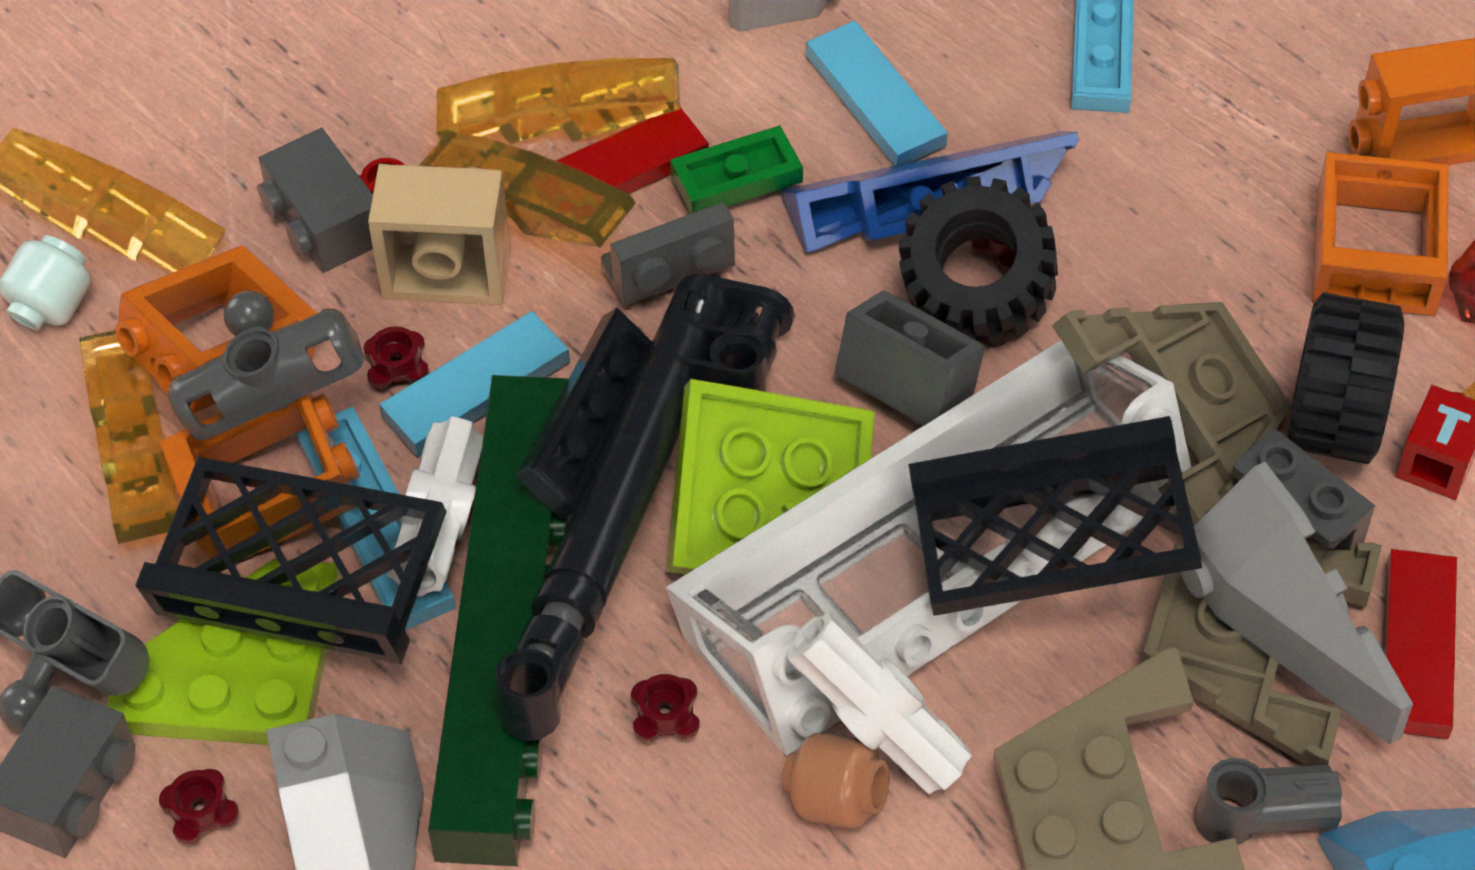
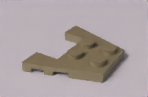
[1052,302,1292,525]
[1141,543,1382,766]
[993,646,1245,870]

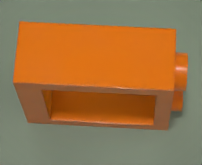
[1348,38,1475,173]
[1312,152,1449,316]
[115,245,317,413]
[159,393,360,559]

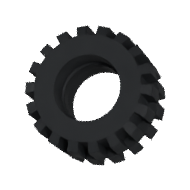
[898,176,1058,347]
[1287,292,1405,464]

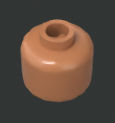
[782,733,890,828]

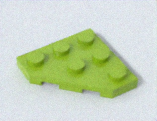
[666,379,875,575]
[107,559,341,745]

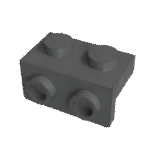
[601,202,735,307]
[1232,428,1375,550]

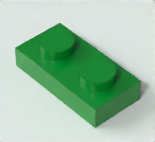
[670,125,803,214]

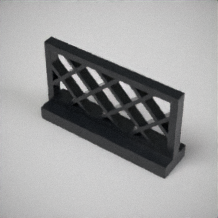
[908,416,1202,616]
[135,457,447,664]

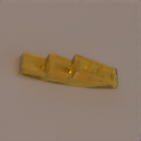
[436,58,680,147]
[0,127,226,272]
[419,130,636,248]
[79,330,178,544]

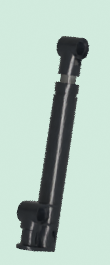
[495,274,795,741]

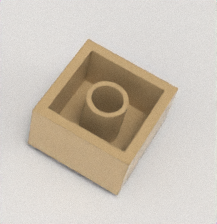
[368,164,511,305]

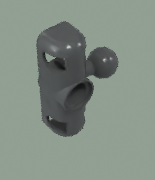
[168,290,364,440]
[0,570,150,732]

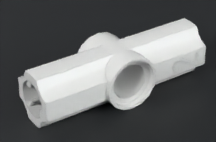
[387,416,483,597]
[786,611,972,794]

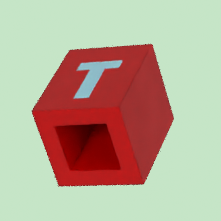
[1395,384,1475,501]

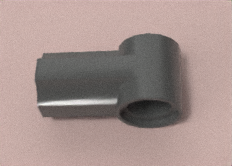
[1194,758,1342,845]

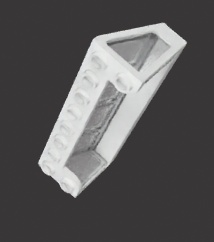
[666,340,1192,756]

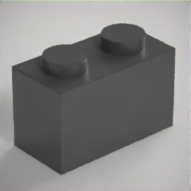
[257,127,373,273]
[834,290,985,426]
[0,685,136,858]

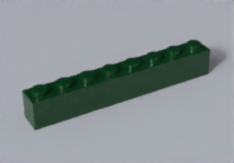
[428,375,569,867]

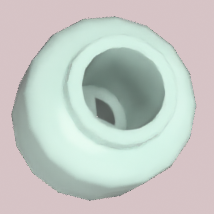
[0,235,92,331]

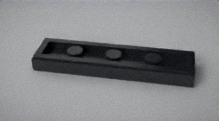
[516,307,652,520]

